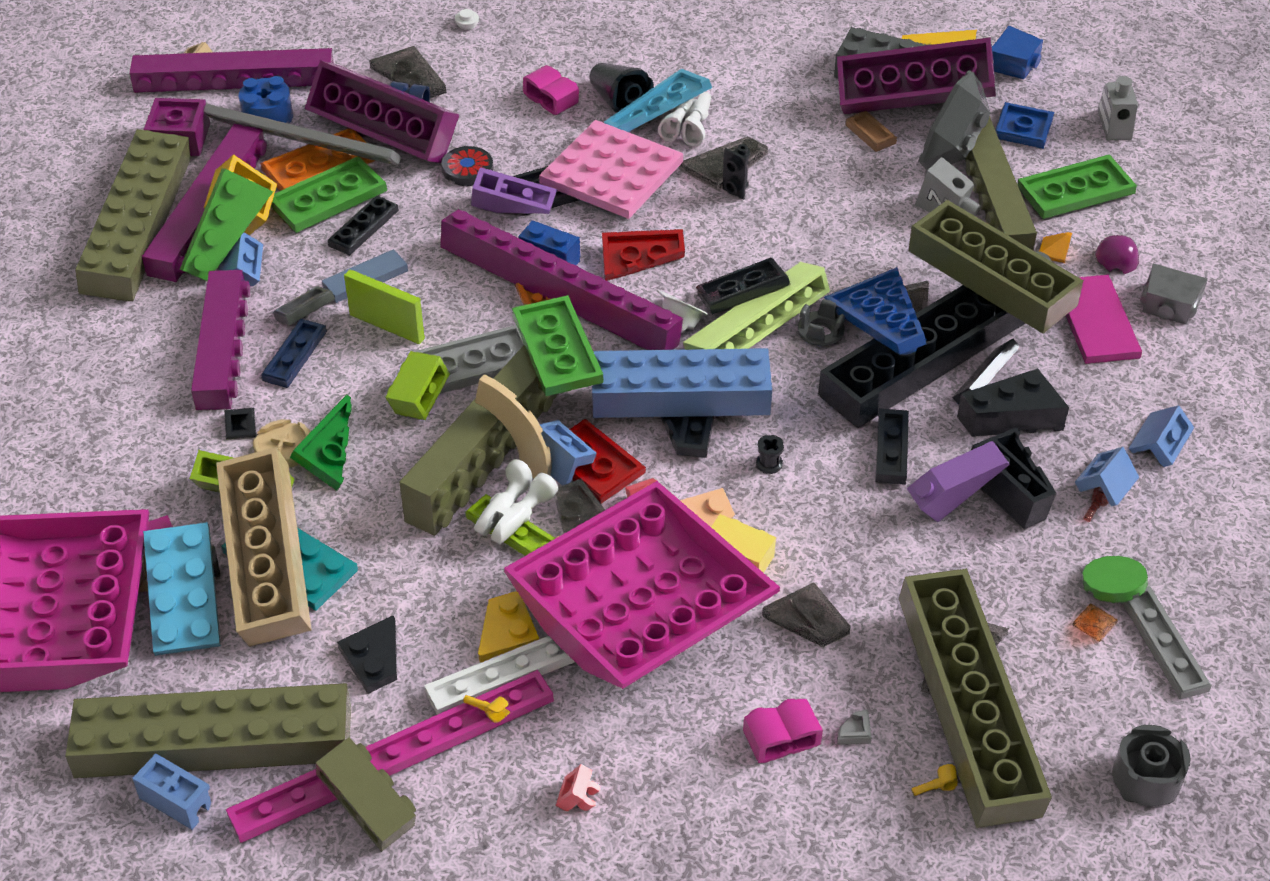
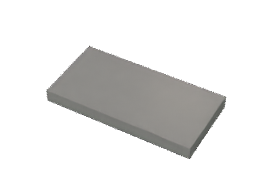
[414,325,524,394]

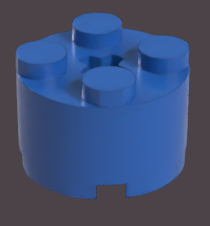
[238,76,293,124]

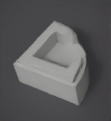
[837,710,872,745]

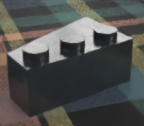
[971,427,1056,529]

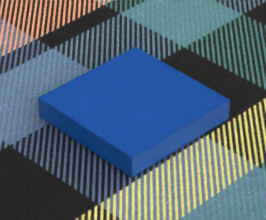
[995,102,1054,149]

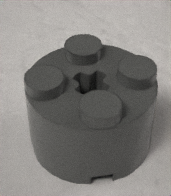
[1112,725,1191,806]

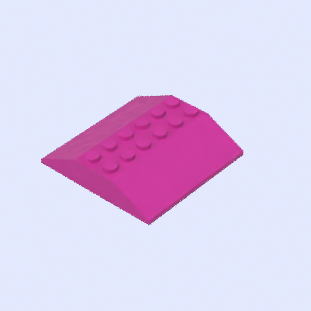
[504,481,780,689]
[0,509,149,692]

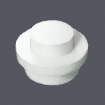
[455,9,479,30]

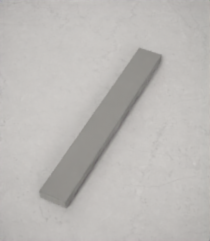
[204,103,401,166]

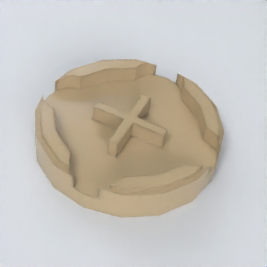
[253,419,311,468]

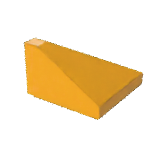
[1039,232,1072,263]

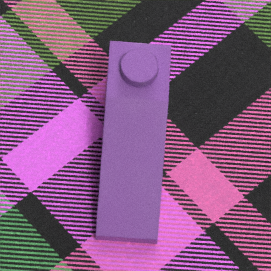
[471,167,557,214]
[907,441,1010,522]

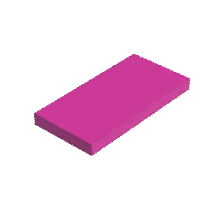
[1066,274,1142,364]

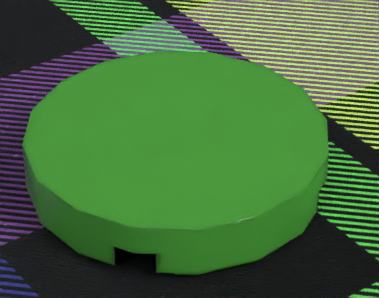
[1082,556,1148,603]

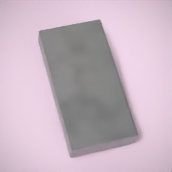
[273,286,335,325]

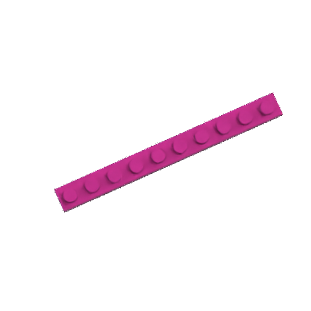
[226,670,554,843]

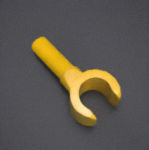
[463,695,510,723]
[911,764,958,796]

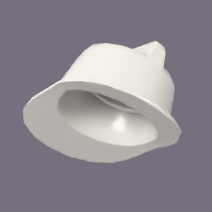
[657,290,708,333]

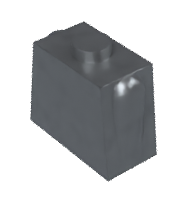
[1140,263,1208,324]

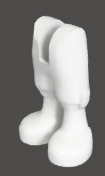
[658,92,711,147]
[474,459,558,544]

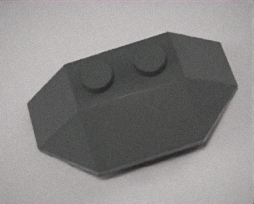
[918,70,991,170]

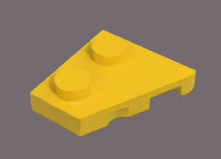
[478,591,539,663]

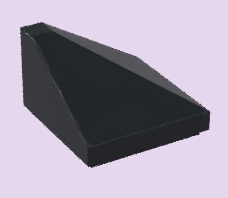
[224,408,256,440]

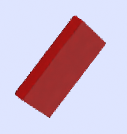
[569,419,646,504]

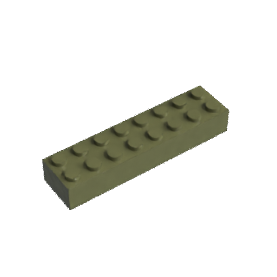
[75,129,190,301]
[399,345,564,536]
[899,568,1052,828]
[65,683,351,778]

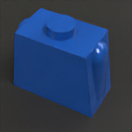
[992,26,1043,79]

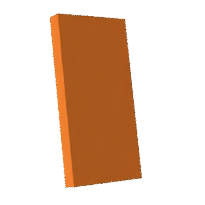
[261,128,375,191]

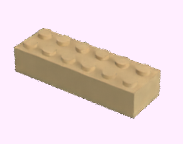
[216,447,312,647]

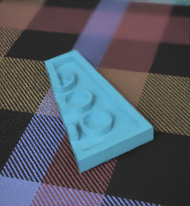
[604,69,712,132]

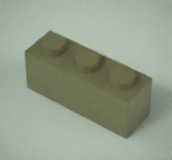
[316,737,416,852]

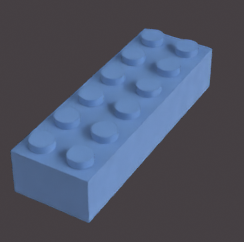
[592,348,772,418]

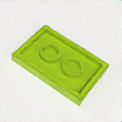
[344,269,425,344]

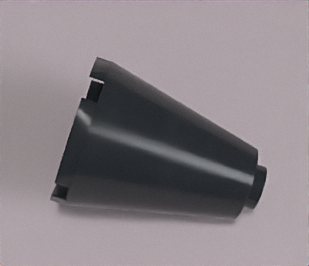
[589,63,654,113]

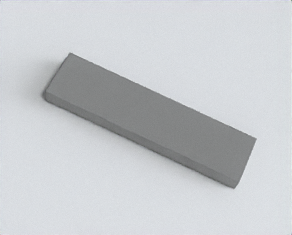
[1121,586,1212,700]

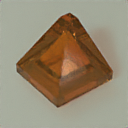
[1073,603,1118,642]

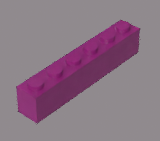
[191,270,250,410]

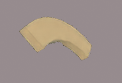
[475,374,552,478]

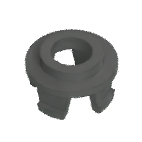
[798,299,845,346]

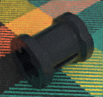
[756,435,784,474]

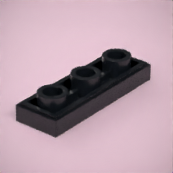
[327,196,399,256]

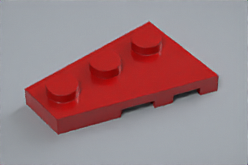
[602,229,685,281]

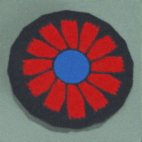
[441,146,494,186]

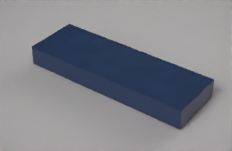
[261,319,327,388]

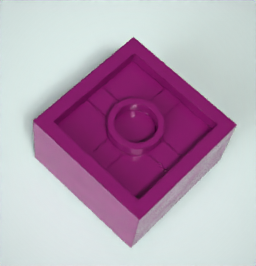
[143,98,210,156]

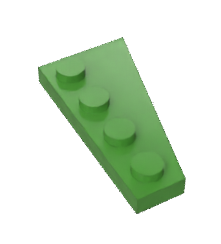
[179,168,274,281]

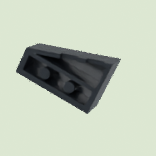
[957,368,1069,437]

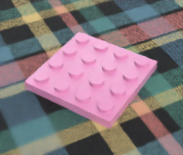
[539,120,683,219]

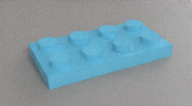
[143,522,221,656]

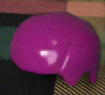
[1095,235,1139,274]

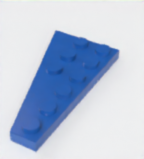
[824,267,926,355]

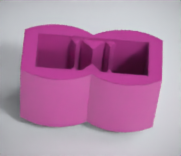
[523,65,579,115]
[743,699,823,763]

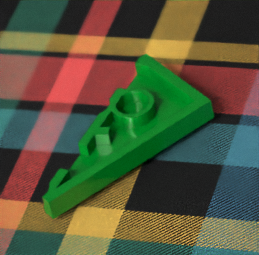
[290,394,352,491]

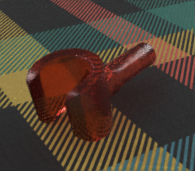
[1083,487,1109,522]

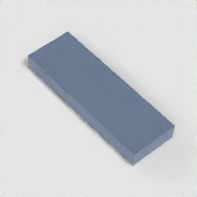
[322,249,408,303]

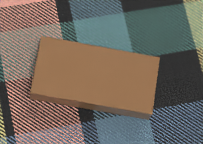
[845,111,897,152]

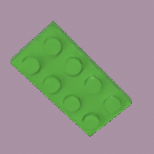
[1017,154,1137,219]
[271,156,387,233]
[512,295,604,396]

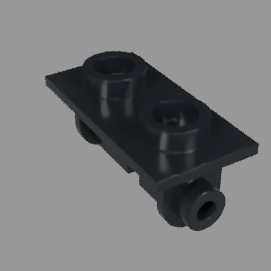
[722,144,751,200]

